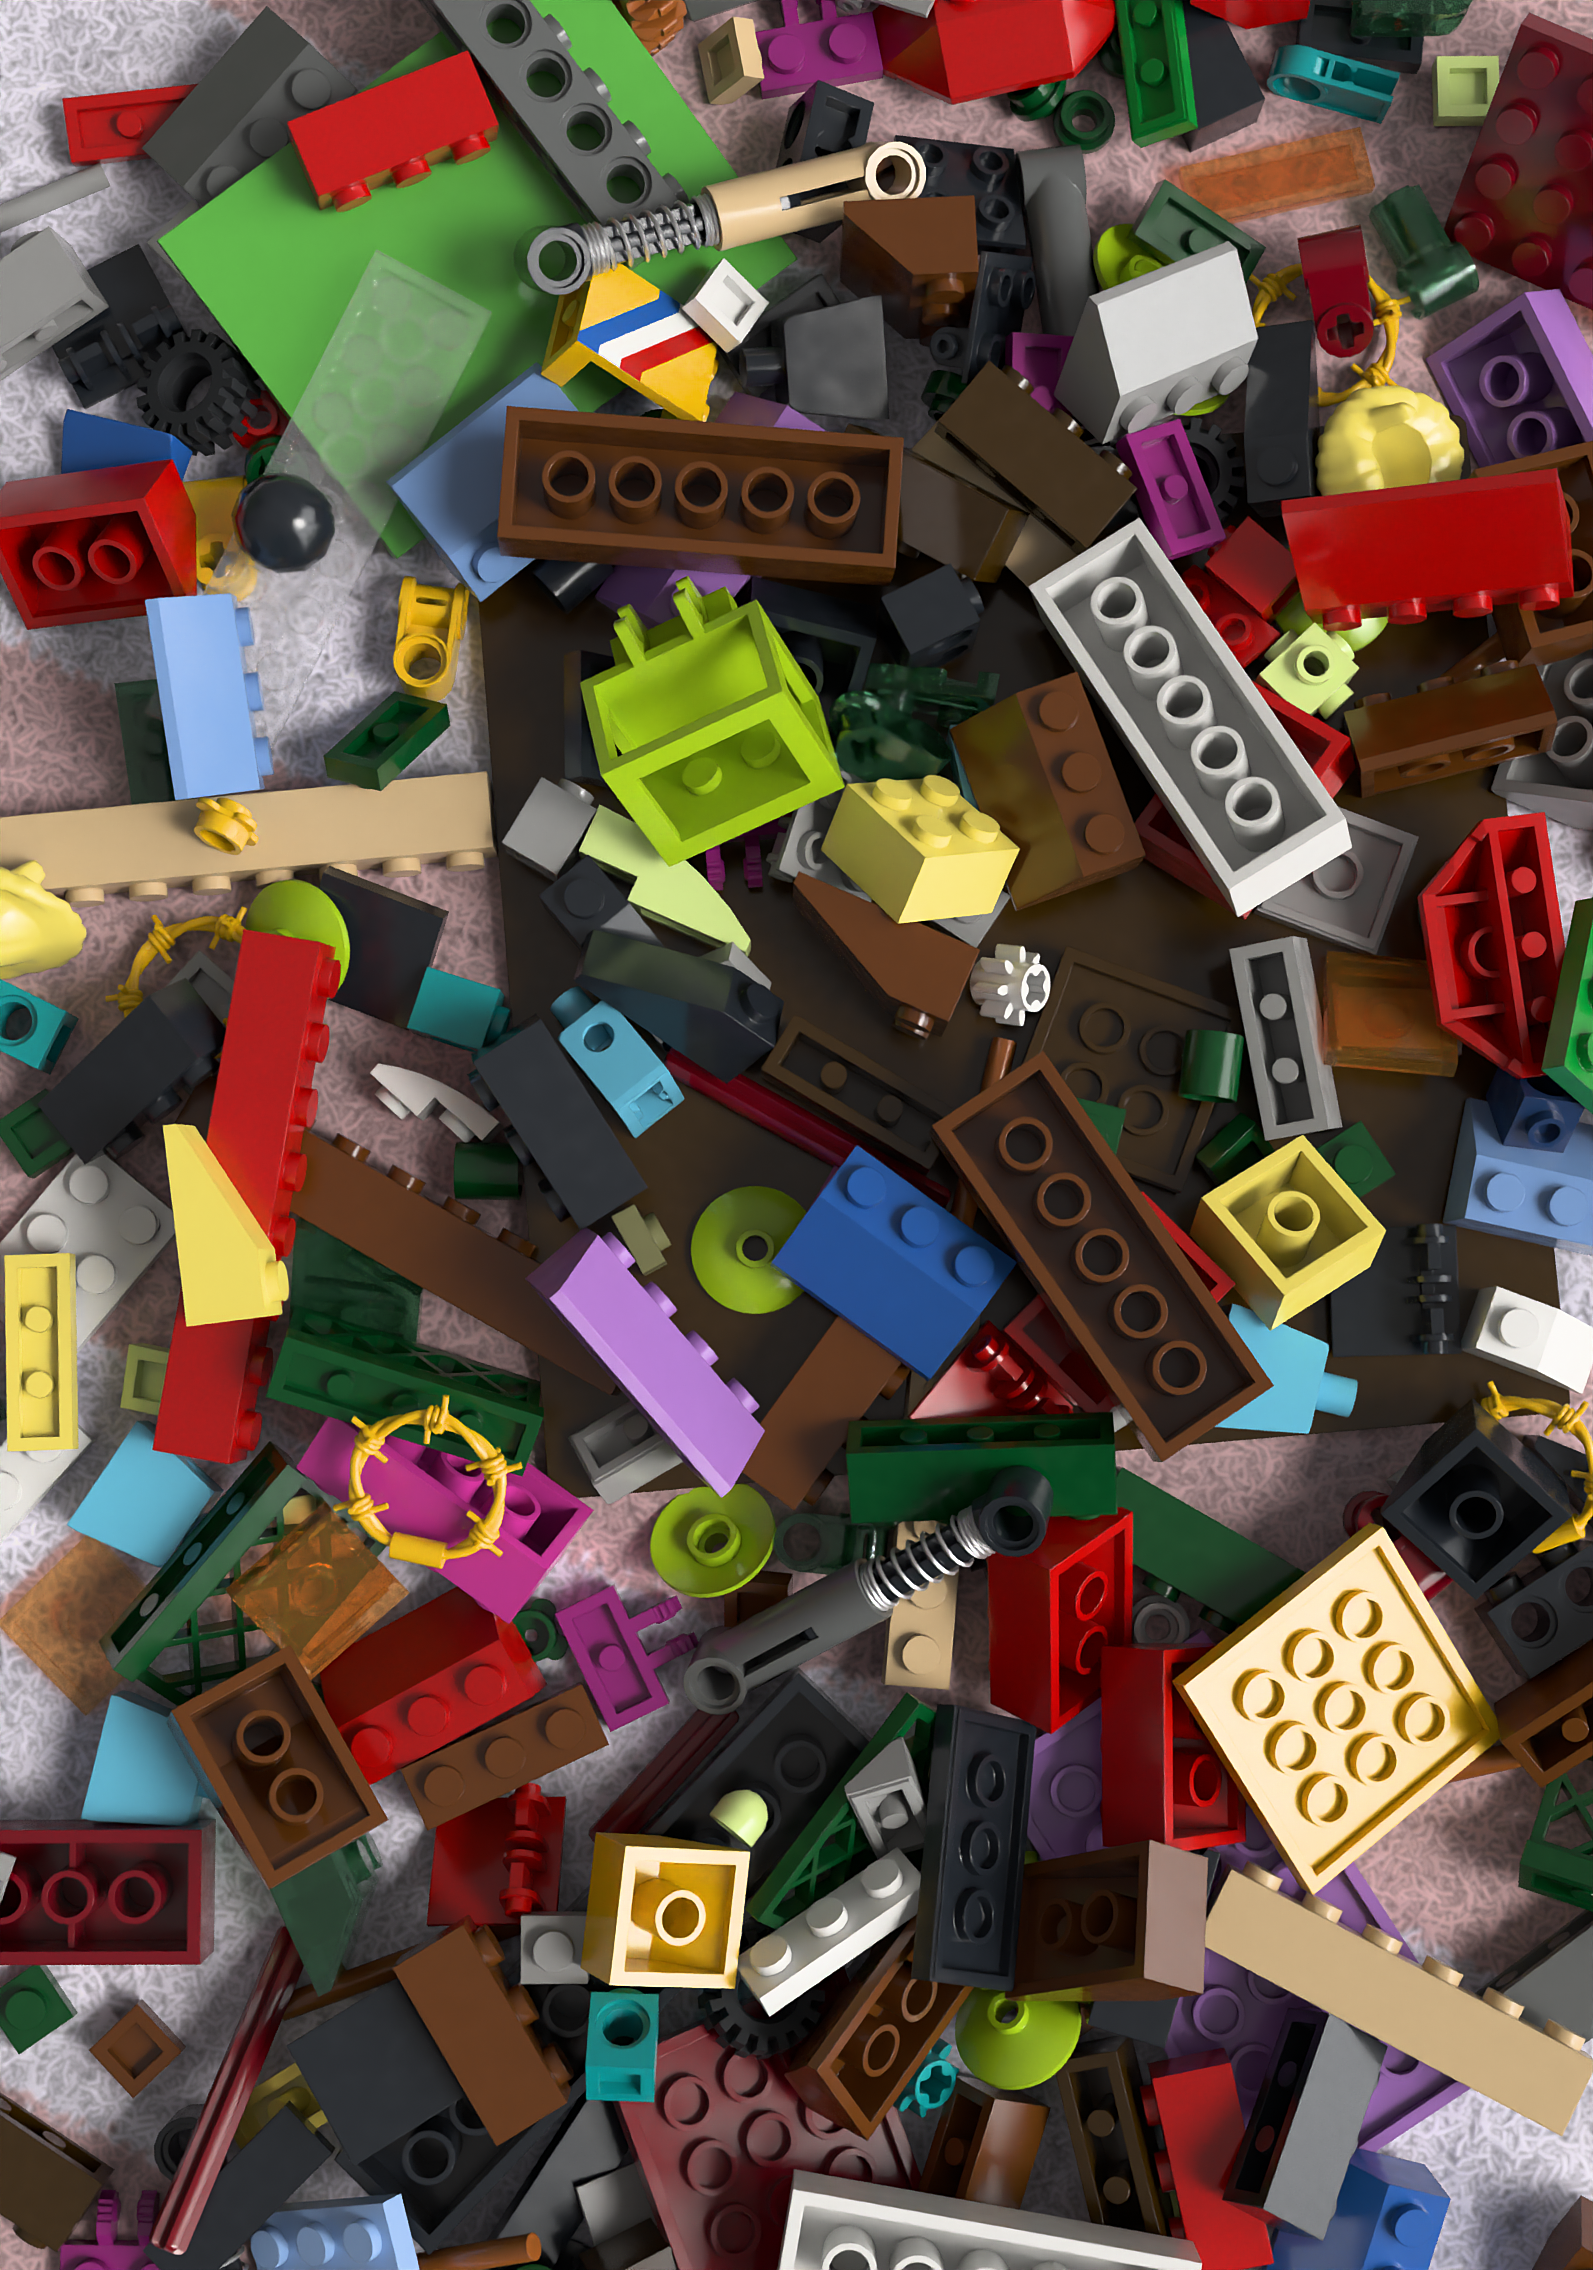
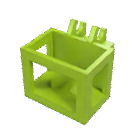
[580,576,845,867]

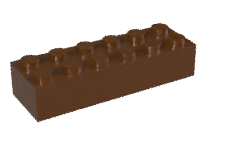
[497,406,904,586]
[929,1051,1274,1462]

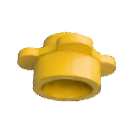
[194,797,259,855]

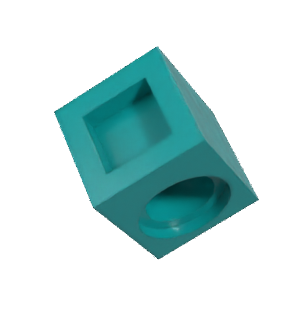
[407,967,512,1053]
[0,979,79,1075]
[585,1988,659,2102]

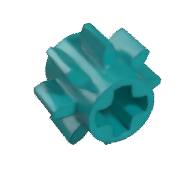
[892,2038,959,2117]

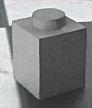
[502,777,597,882]

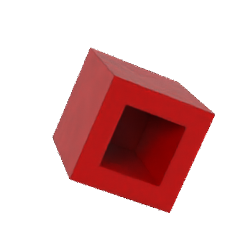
[1205,516,1300,625]

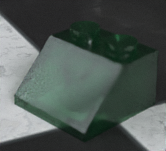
[270,1832,383,1997]

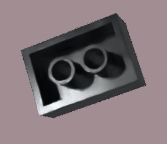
[467,1014,648,1230]

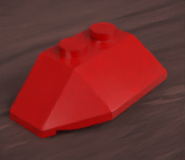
[872,0,1118,105]
[1417,812,1566,1079]

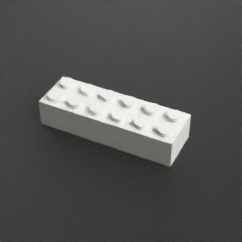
[1028,518,1352,917]
[777,2169,1202,2270]

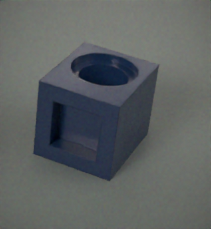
[1485,1067,1585,1153]

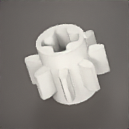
[970,943,1050,1026]

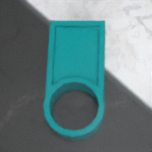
[1267,45,1400,124]

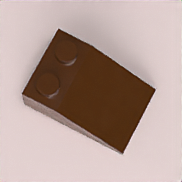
[792,871,980,1040]
[167,1645,388,1891]
[1005,1840,1208,2001]

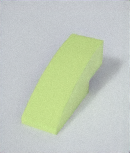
[579,805,751,957]

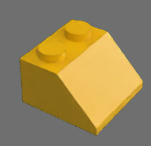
[580,1832,750,1989]

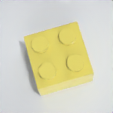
[821,775,1020,924]
[1189,1135,1386,1331]

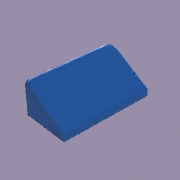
[61,409,193,481]

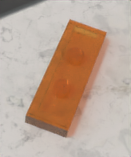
[1178,127,1375,224]

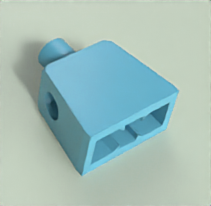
[550,986,685,1138]
[1215,1304,1358,1434]
[67,1420,224,1568]
[81,1690,209,1826]

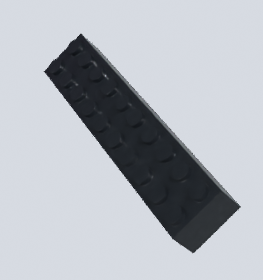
[334,1667,872,2255]

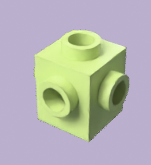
[1255,622,1359,720]

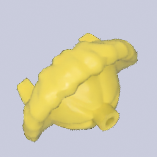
[1315,386,1464,496]
[0,860,87,979]

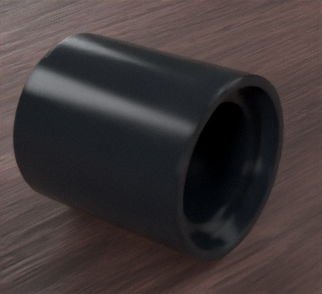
[529,559,614,615]

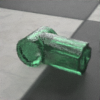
[1368,184,1479,320]

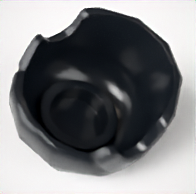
[231,472,335,574]

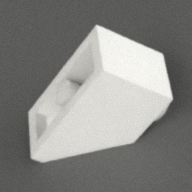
[1461,1286,1593,1394]

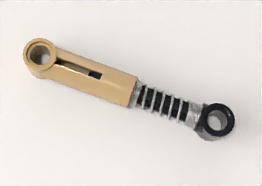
[513,141,926,295]

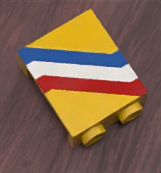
[541,263,719,422]

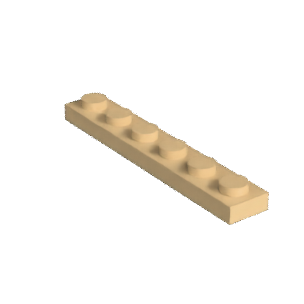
[881,1315,980,1690]

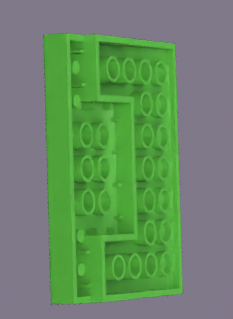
[157,0,797,559]

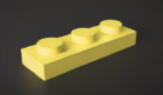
[4,1253,79,1451]

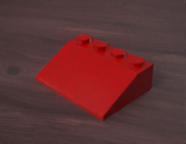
[1281,468,1574,631]

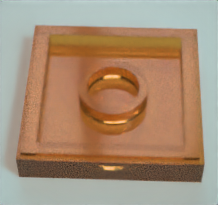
[1323,951,1458,1077]
[226,1501,409,1680]
[0,1535,146,1716]

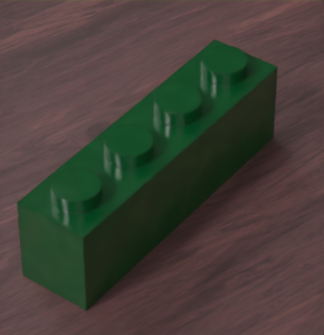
[846,1412,1118,1527]
[1116,1466,1306,1635]

